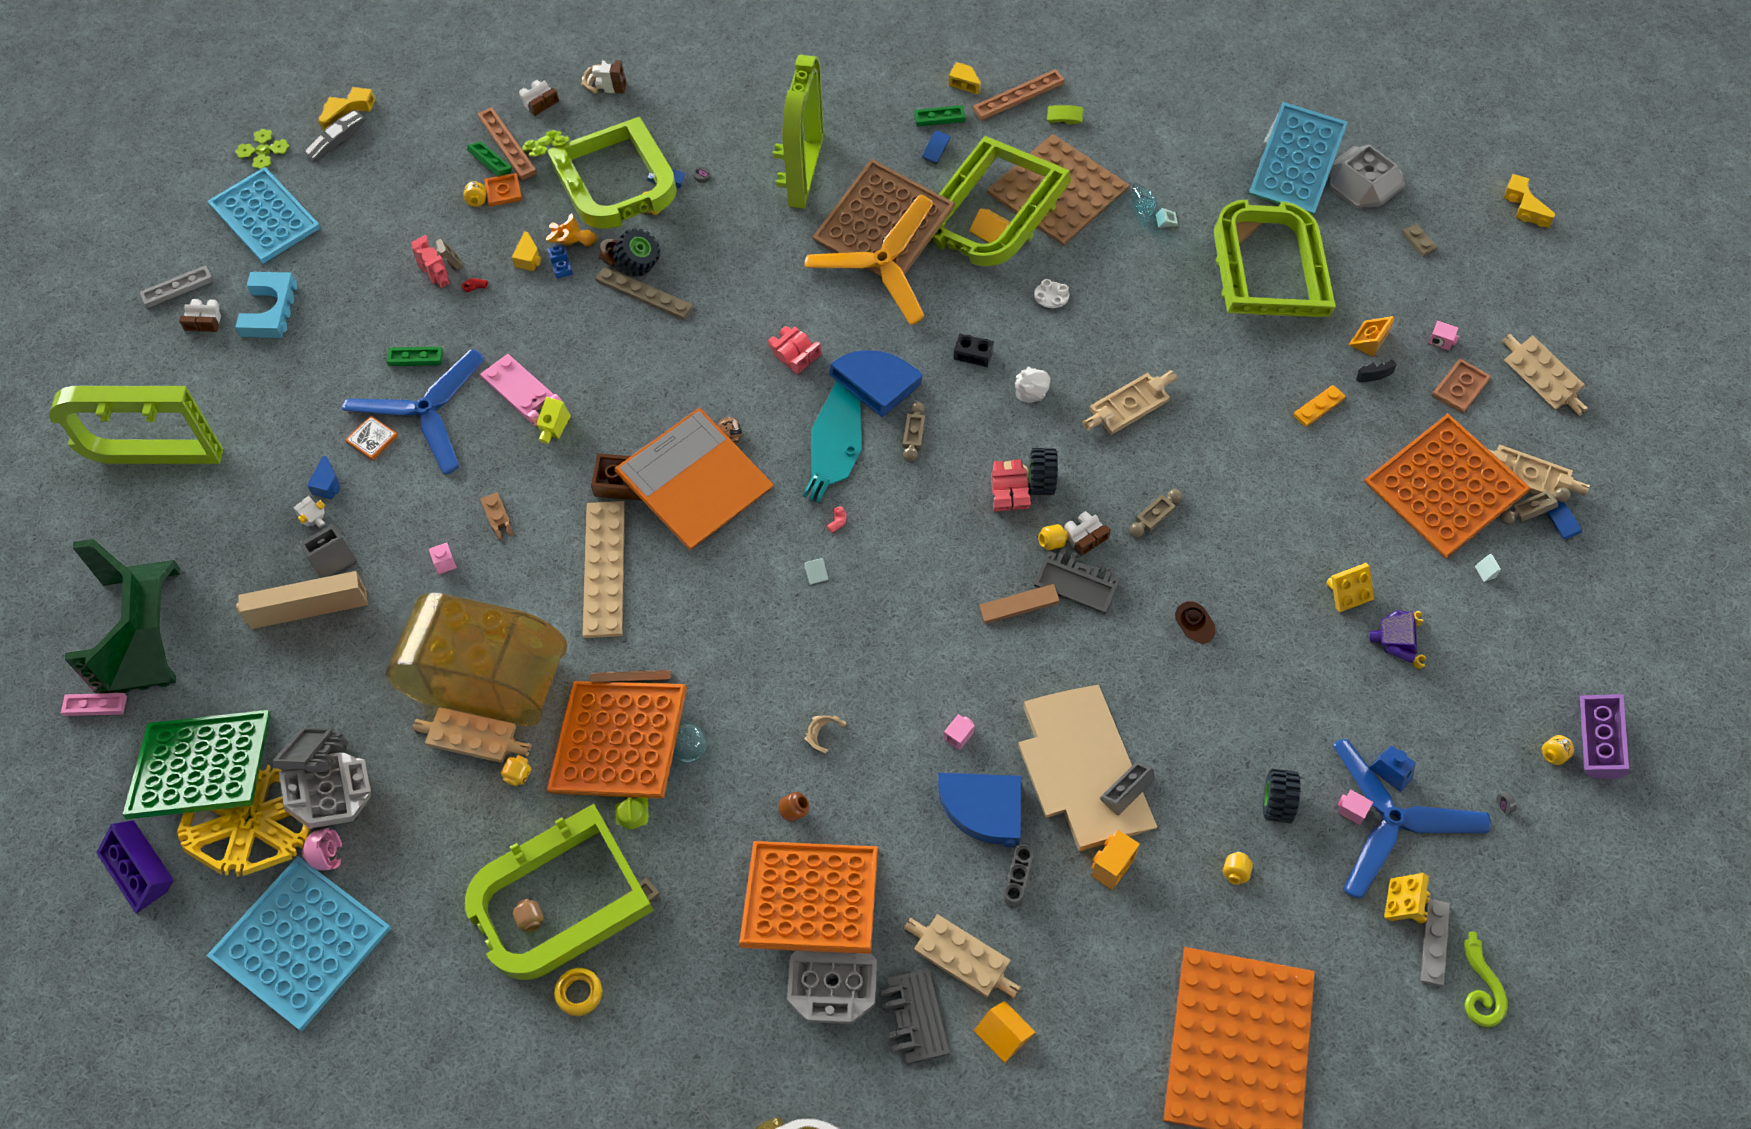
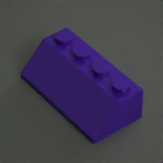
[96,820,174,913]

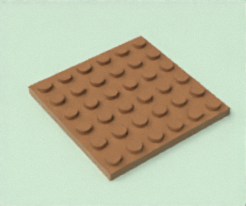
[987,134,1130,246]
[813,159,955,278]

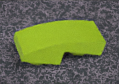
[1047,105,1084,125]

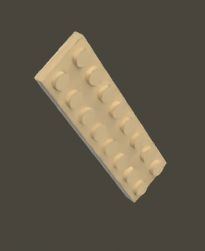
[583,501,625,638]

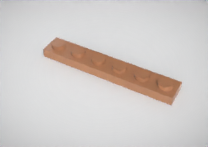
[973,69,1065,121]
[477,107,537,181]

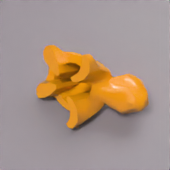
[546,214,597,247]

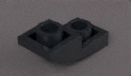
[1356,360,1397,382]

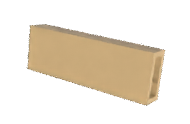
[236,571,368,629]

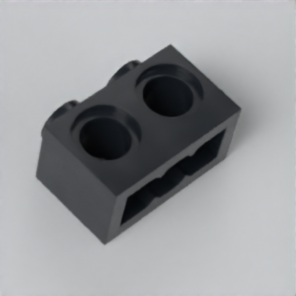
[953,333,994,368]

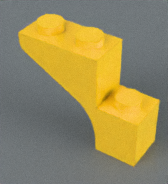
[318,87,375,131]
[1504,174,1555,228]

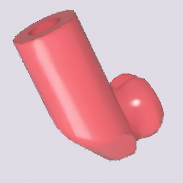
[827,506,847,533]

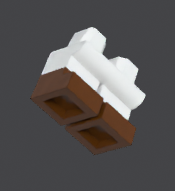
[592,60,626,94]
[519,80,559,116]
[179,299,221,332]
[1064,511,1111,556]

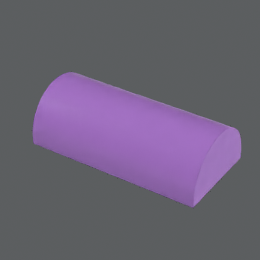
[1580,694,1629,779]

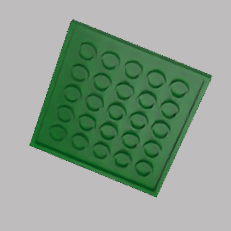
[123,710,271,820]

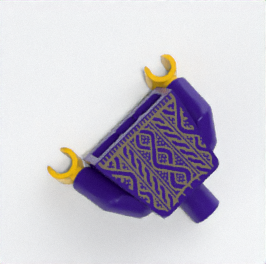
[1370,610,1426,669]

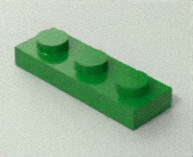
[914,105,965,127]
[467,141,512,177]
[387,347,443,366]

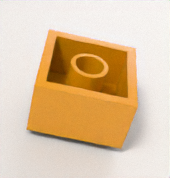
[1091,830,1140,890]

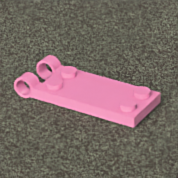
[480,354,562,427]

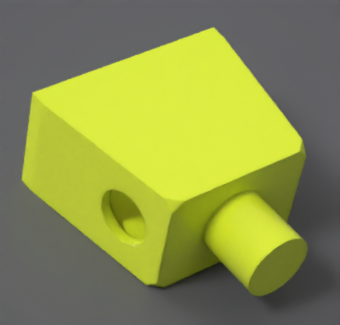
[537,397,571,444]

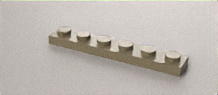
[595,266,693,320]

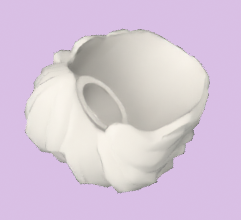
[1015,367,1050,403]

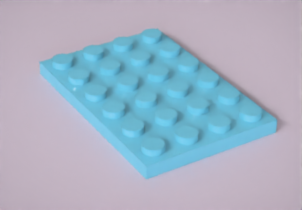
[1248,102,1348,215]
[208,167,321,264]

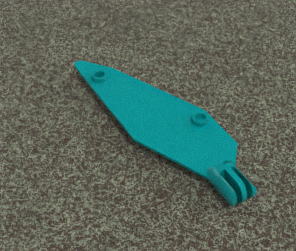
[803,381,862,503]

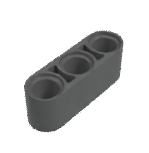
[1004,845,1034,908]

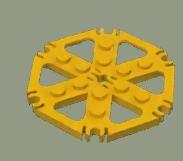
[177,765,311,876]

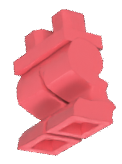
[411,235,449,288]
[768,326,822,375]
[991,459,1031,512]

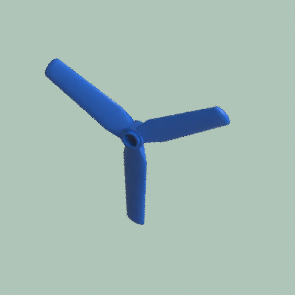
[342,349,485,475]
[1333,739,1491,898]

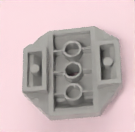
[1329,145,1405,209]
[279,753,371,829]
[787,950,877,1024]

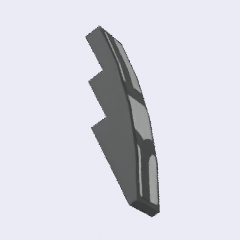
[303,109,366,162]

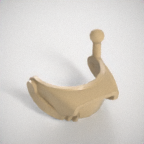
[581,65,601,94]
[804,715,846,754]

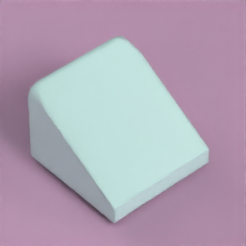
[1156,208,1178,228]
[1475,554,1501,582]
[804,558,828,585]

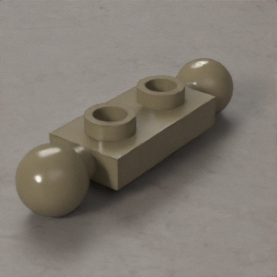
[903,402,925,462]
[1500,487,1570,525]
[1129,489,1182,538]

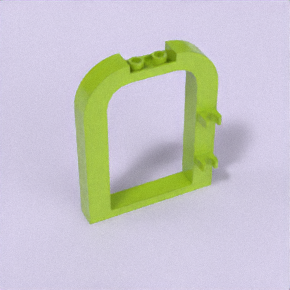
[773,54,824,209]
[547,116,677,229]
[931,136,1071,266]
[1214,200,1336,317]
[49,386,223,464]
[465,804,654,980]

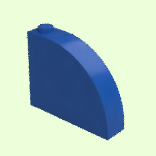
[829,350,923,417]
[938,773,1021,848]

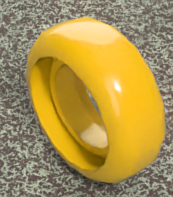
[554,968,603,1016]

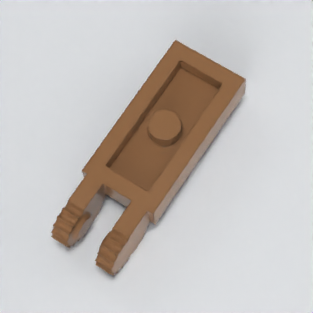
[480,492,514,541]

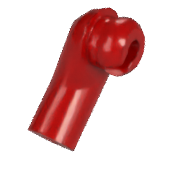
[462,278,488,292]

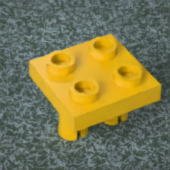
[1326,563,1374,612]
[1384,873,1430,924]

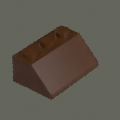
[591,453,643,501]

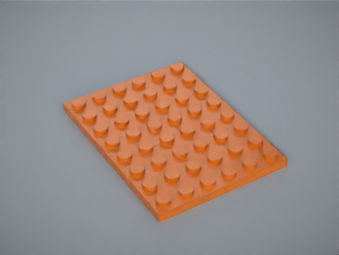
[1163,947,1315,1129]

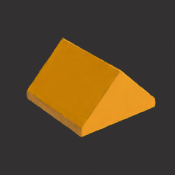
[969,209,1010,243]
[1349,316,1395,357]
[974,1001,1036,1063]

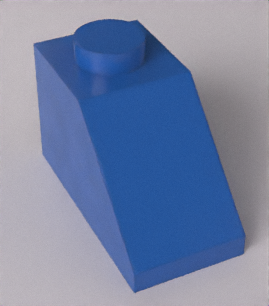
[307,455,340,499]

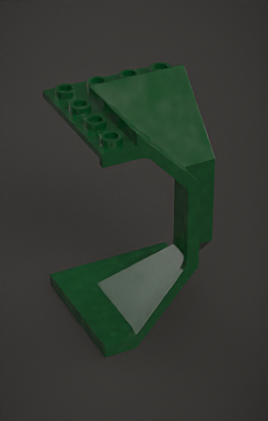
[65,539,180,694]

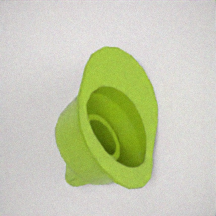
[615,797,649,829]

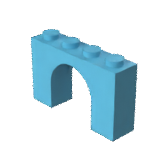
[235,272,298,338]

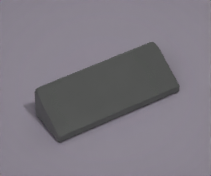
[1100,762,1155,815]

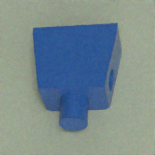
[1369,746,1416,792]

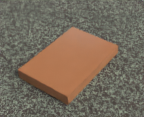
[1431,358,1492,414]

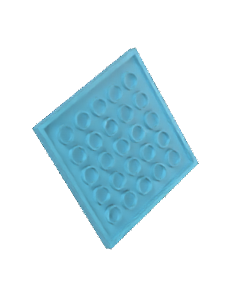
[207,856,392,1032]

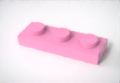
[61,693,127,716]

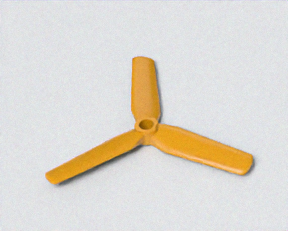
[804,195,933,325]

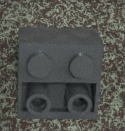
[299,525,357,578]

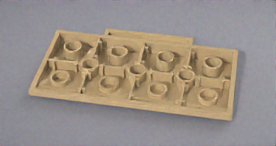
[1018,685,1157,852]

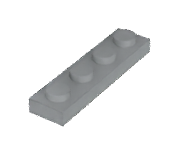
[139,265,214,308]
[1420,899,1450,987]

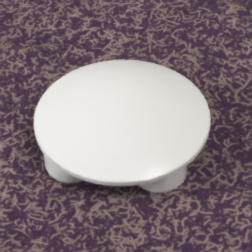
[1034,279,1069,308]

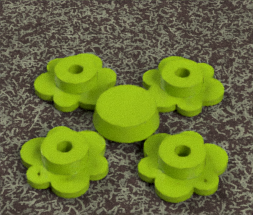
[235,129,289,169]
[522,130,569,157]

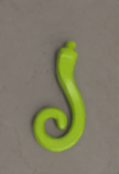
[1464,932,1508,1028]

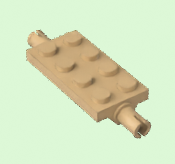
[1502,334,1588,416]
[1083,370,1177,435]
[1488,444,1590,496]
[413,707,531,763]
[904,914,1021,999]

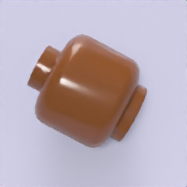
[779,792,809,822]

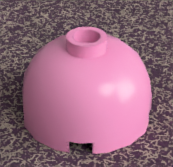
[302,828,342,870]

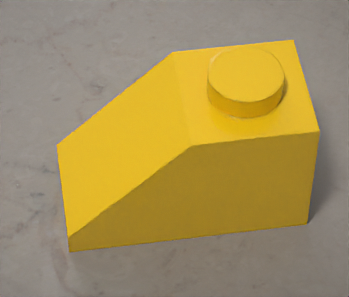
[949,62,980,95]
[512,231,541,271]

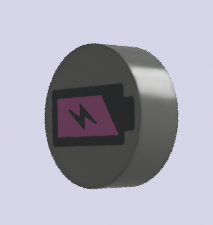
[693,167,711,183]
[1496,792,1516,814]

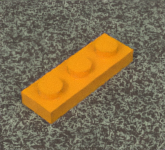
[1293,385,1346,427]

